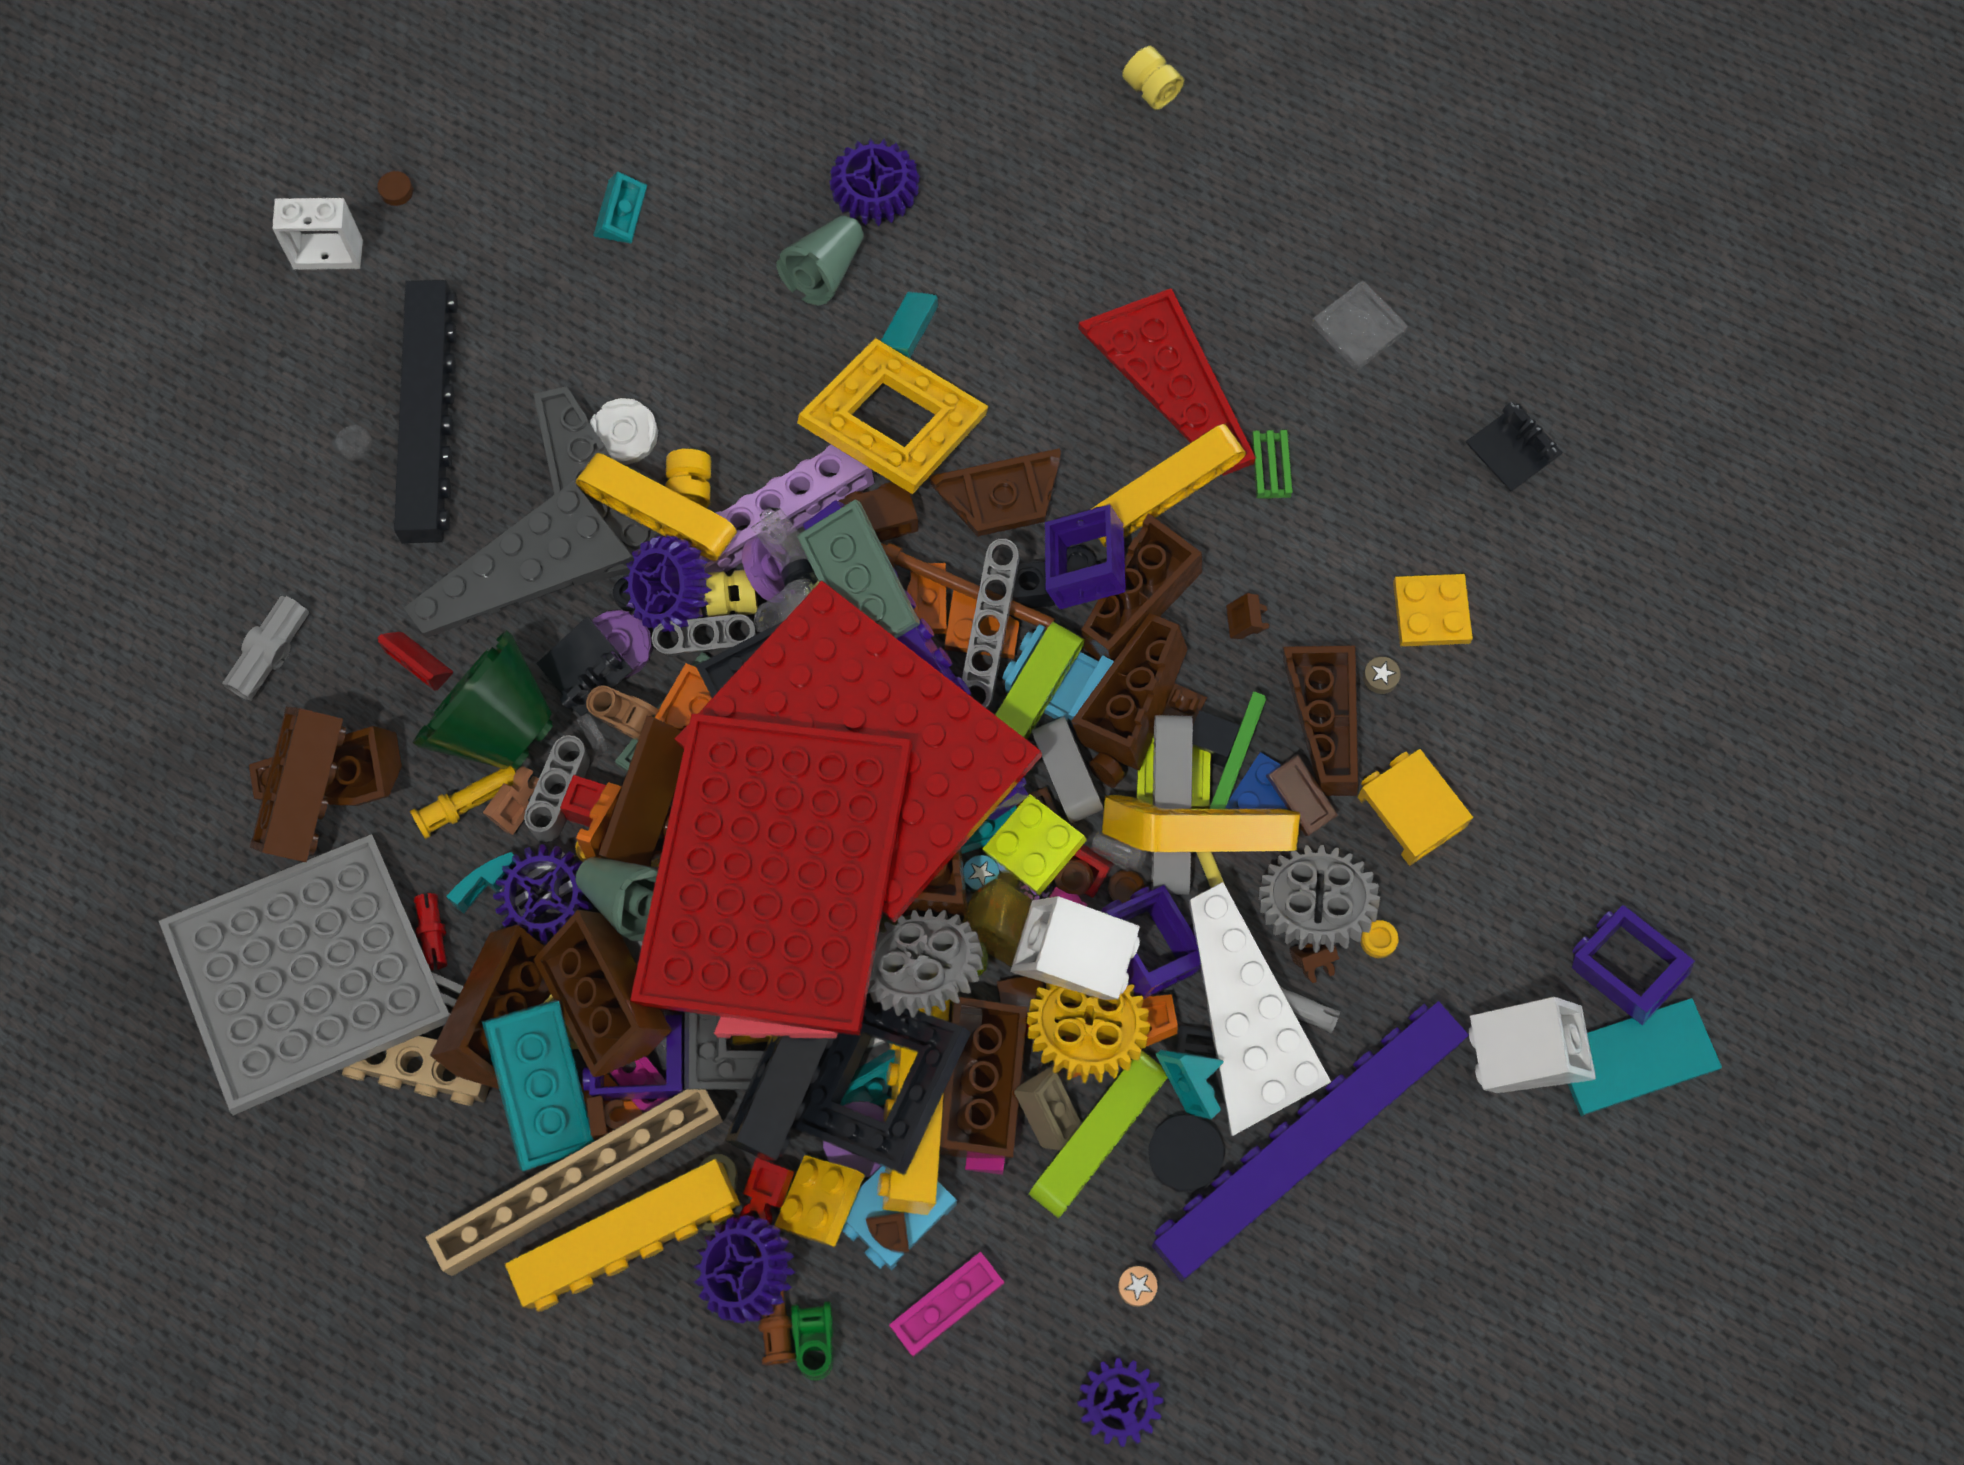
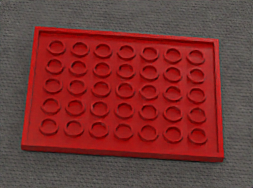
[675,580,1042,923]
[630,713,912,1035]

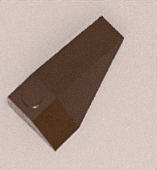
[249,726,402,806]

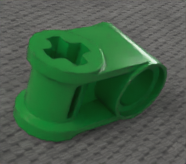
[791,1301,833,1381]

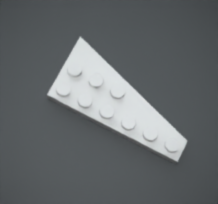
[1189,882,1331,1136]

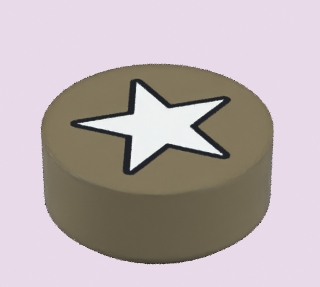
[1363,657,1400,694]

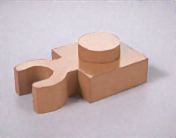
[483,766,539,835]

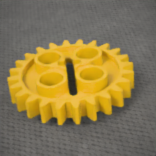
[1027,983,1150,1083]

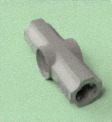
[222,596,309,701]

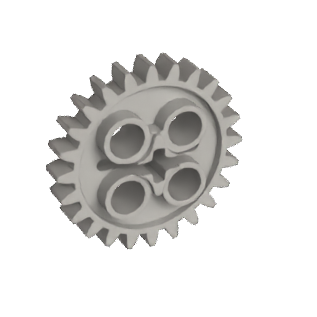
[1259,845,1380,953]
[868,909,983,1017]

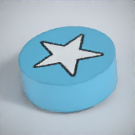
[963,855,999,894]

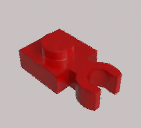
[739,1157,795,1225]

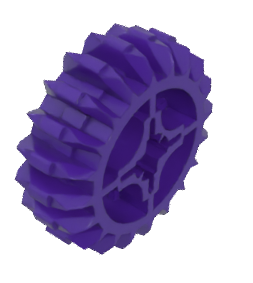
[830,137,919,226]
[623,536,712,632]
[493,844,593,945]
[693,1215,795,1323]

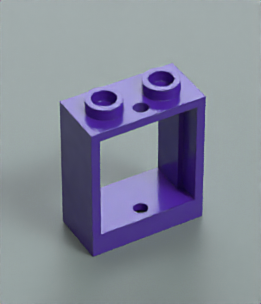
[1045,504,1126,609]
[1101,885,1201,999]
[1572,905,1695,1026]
[583,1015,685,1101]

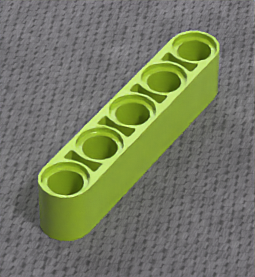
[995,622,1085,740]
[1028,1051,1168,1218]

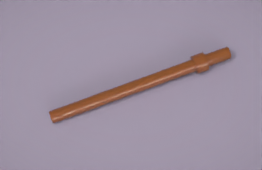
[881,543,1055,630]

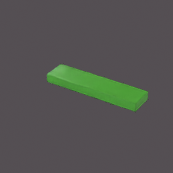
[1209,692,1266,809]

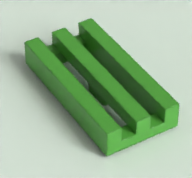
[1252,430,1292,499]

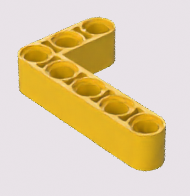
[1102,795,1300,852]

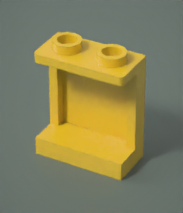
[1357,749,1473,866]

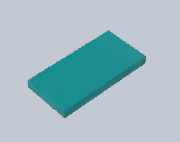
[1568,998,1722,1116]
[482,1000,594,1171]

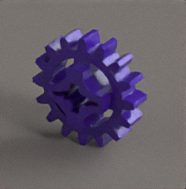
[1077,1358,1163,1447]

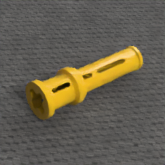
[410,766,515,839]

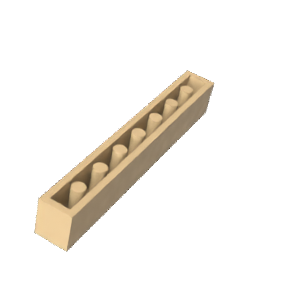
[425,1090,723,1276]

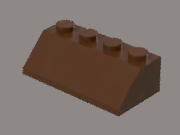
[250,706,346,862]
[599,715,684,868]
[534,910,672,1077]
[430,925,551,1089]
[939,997,1028,1158]

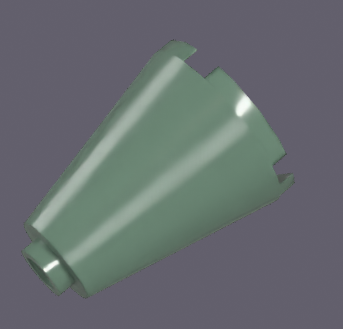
[776,216,864,305]
[576,857,658,940]

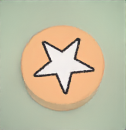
[1118,1266,1158,1307]

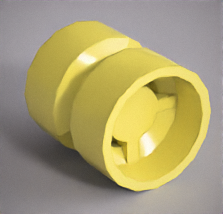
[1122,46,1184,110]
[705,569,758,617]

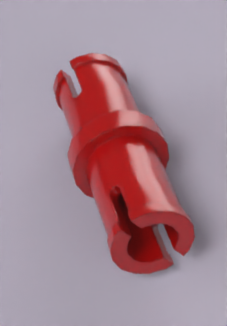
[414,893,448,971]

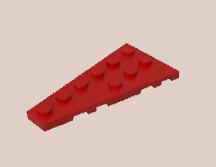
[1078,288,1256,476]

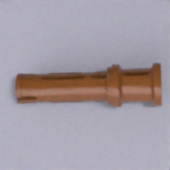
[755,1245,796,1365]

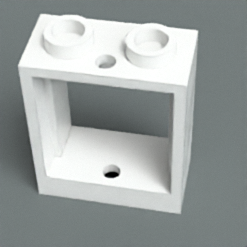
[272,198,363,269]

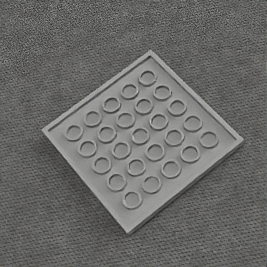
[159,834,449,1115]

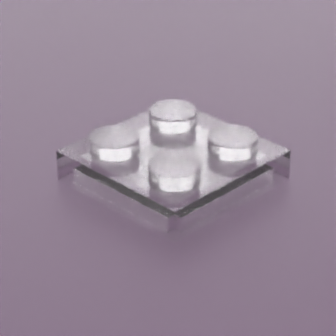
[1311,280,1409,371]

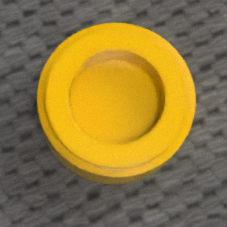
[1360,920,1399,958]

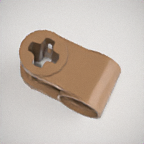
[586,685,659,741]

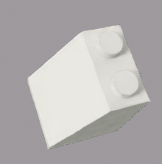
[1010,896,1140,1000]
[1469,997,1596,1093]

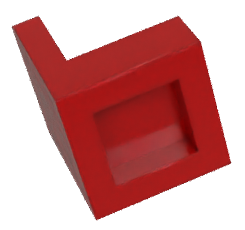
[560,775,606,827]

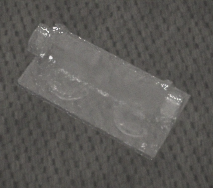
[751,508,808,569]

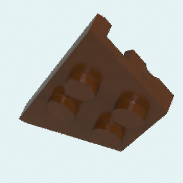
[930,448,1061,537]

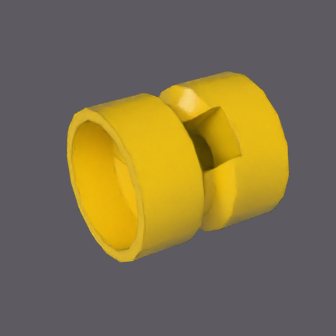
[665,449,711,508]

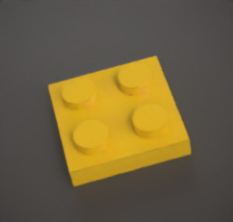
[1393,574,1473,647]
[774,1155,865,1247]

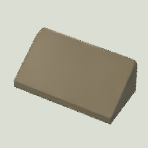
[1014,1067,1082,1150]

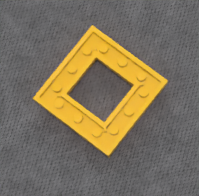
[797,338,988,494]

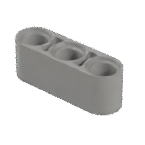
[652,614,757,656]
[1032,716,1104,824]
[524,735,590,842]

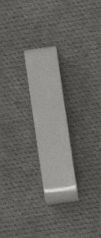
[962,539,1019,709]
[1151,715,1193,895]

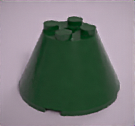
[412,630,553,770]

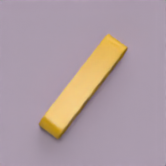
[1092,424,1246,547]
[575,453,737,561]

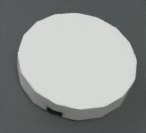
[590,398,658,465]

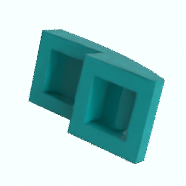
[446,852,516,914]

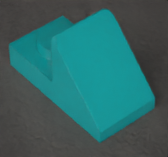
[1156,1050,1224,1119]

